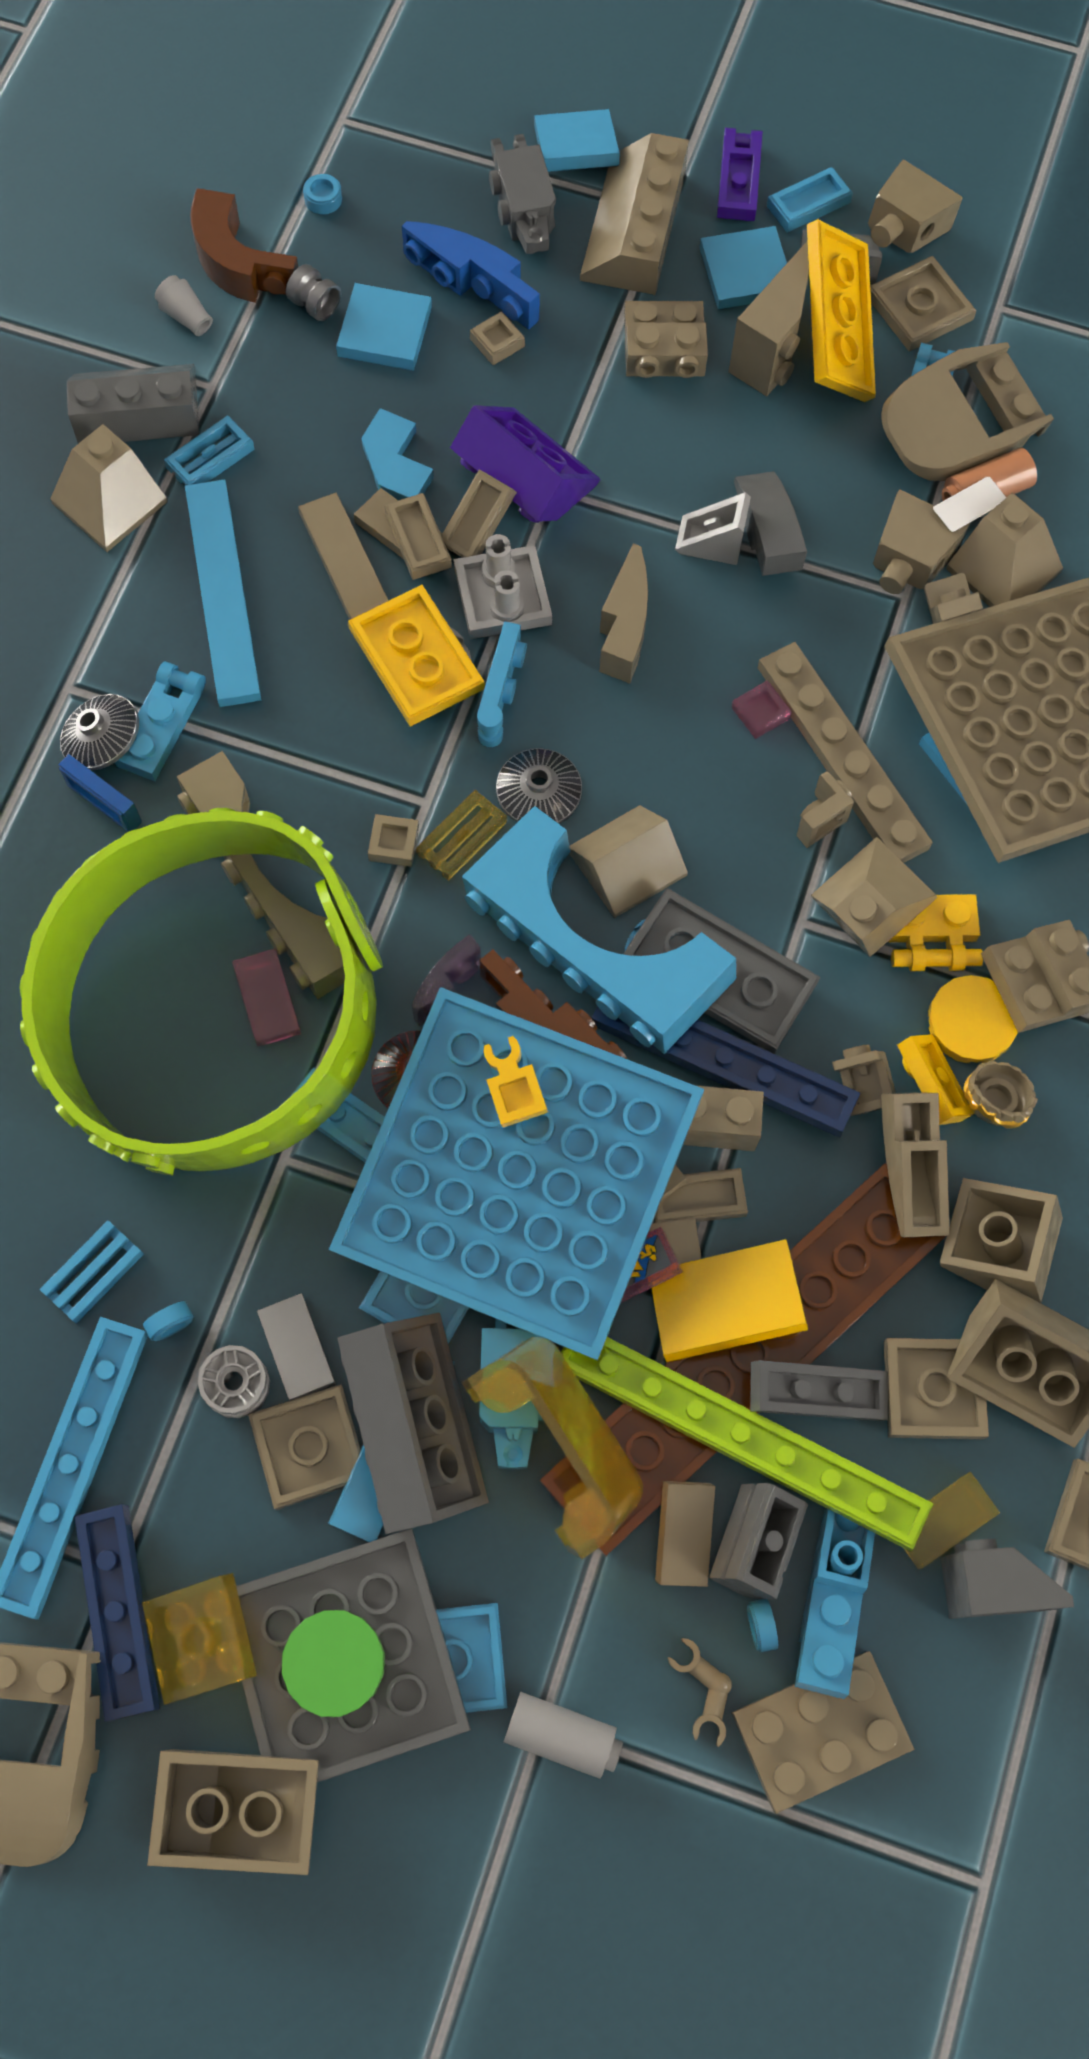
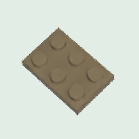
[731,1651,915,1814]

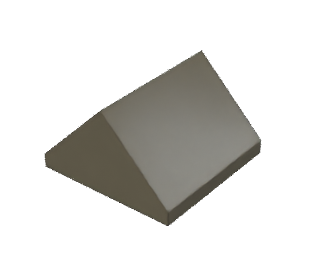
[569,805,688,918]

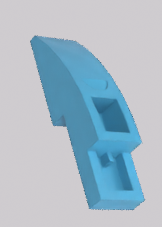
[795,1508,875,1699]

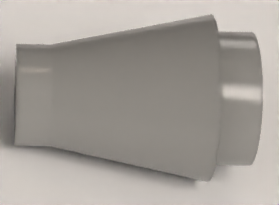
[155,275,213,336]

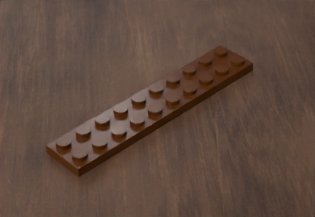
[540,1163,946,1557]

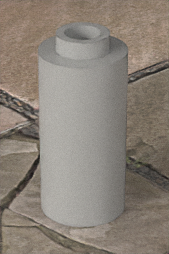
[503,1691,623,1779]

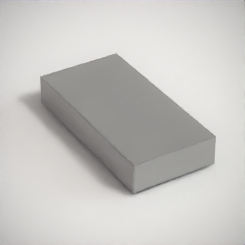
[257,1293,336,1401]

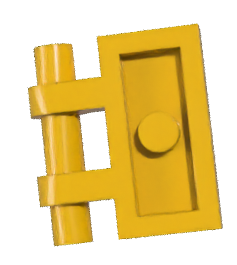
[889,894,983,971]

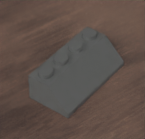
[337,1312,489,1534]

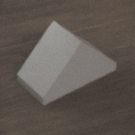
[675,492,751,565]

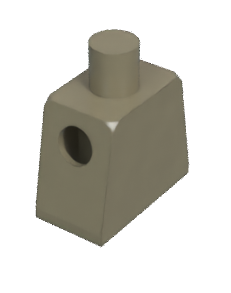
[868,159,963,253]
[873,489,970,594]

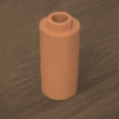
[942,448,1037,501]

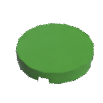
[282,1610,385,1717]

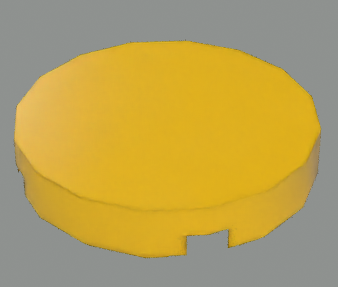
[928,975,1018,1063]

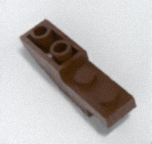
[479,949,627,1059]

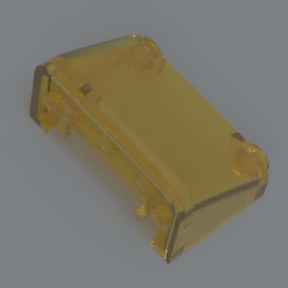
[461,1337,643,1559]

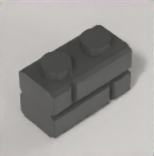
[709,1483,808,1600]

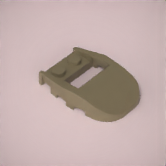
[881,342,1054,481]
[0,1642,100,1867]

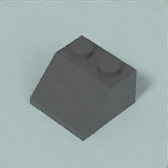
[941,1539,1074,1619]

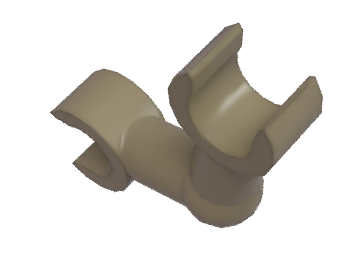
[667,1638,732,1747]

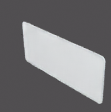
[933,477,1006,532]

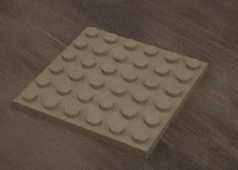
[884,577,1089,863]

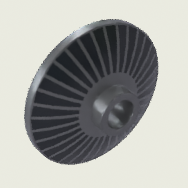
[60,694,139,770]
[496,748,582,824]

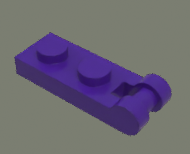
[717,127,763,221]

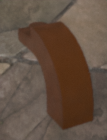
[190,188,298,303]

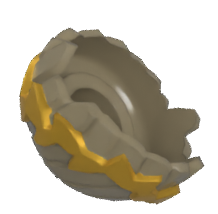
[963,1060,1038,1129]

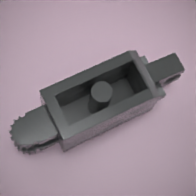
[489,134,556,254]

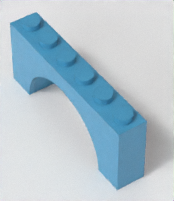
[462,806,736,1054]

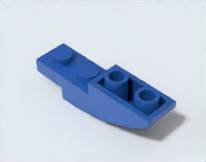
[402,221,540,330]

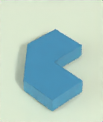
[361,408,434,500]

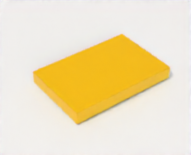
[348,585,485,727]
[649,1239,808,1362]

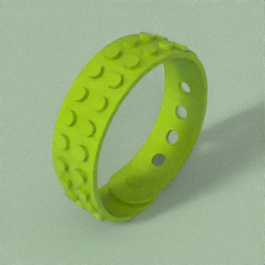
[20,808,383,1176]

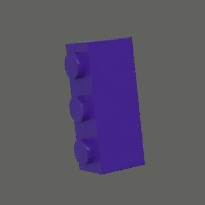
[450,405,601,523]

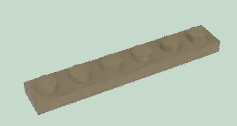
[757,642,933,863]

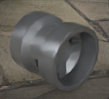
[286,264,342,321]

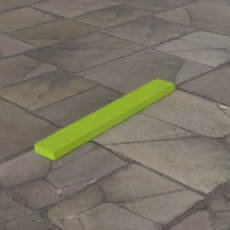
[555,1337,933,1552]

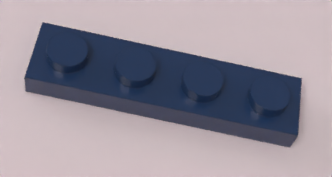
[75,1504,160,1722]

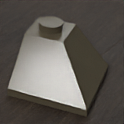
[50,424,168,552]
[946,492,1063,607]
[811,837,937,957]

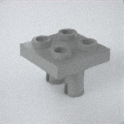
[454,534,552,639]

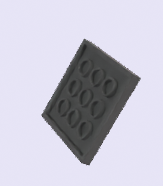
[219,1528,471,1782]

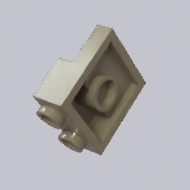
[624,301,708,378]
[981,919,1089,1033]

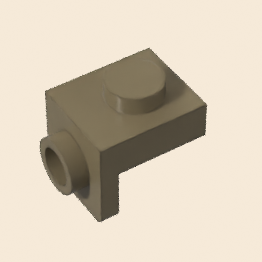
[832,1044,896,1116]

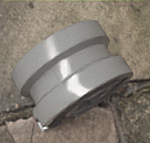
[197,1345,270,1418]

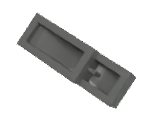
[734,471,807,576]

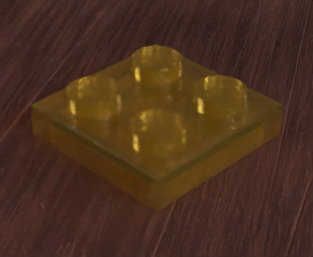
[142,1573,257,1705]

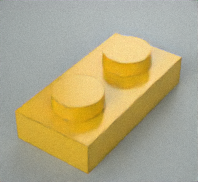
[897,1034,974,1125]

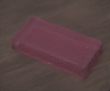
[232,948,301,1047]

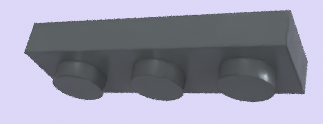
[750,1360,888,1421]

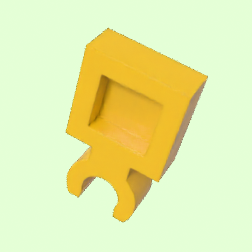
[484,1036,548,1128]

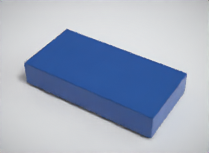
[58,754,142,832]

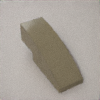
[599,543,648,683]
[881,1092,949,1237]

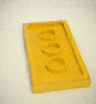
[807,219,876,402]

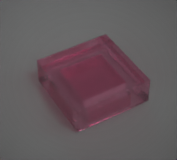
[731,680,792,739]

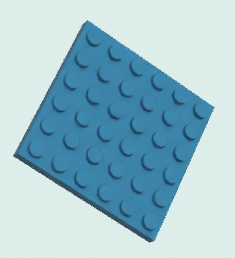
[329,987,704,1360]

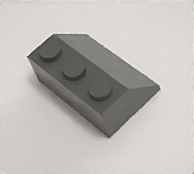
[67,364,200,444]

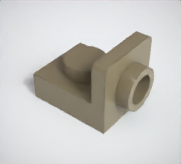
[924,573,983,624]
[796,771,854,848]

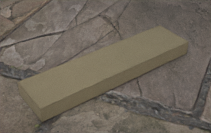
[298,492,389,620]

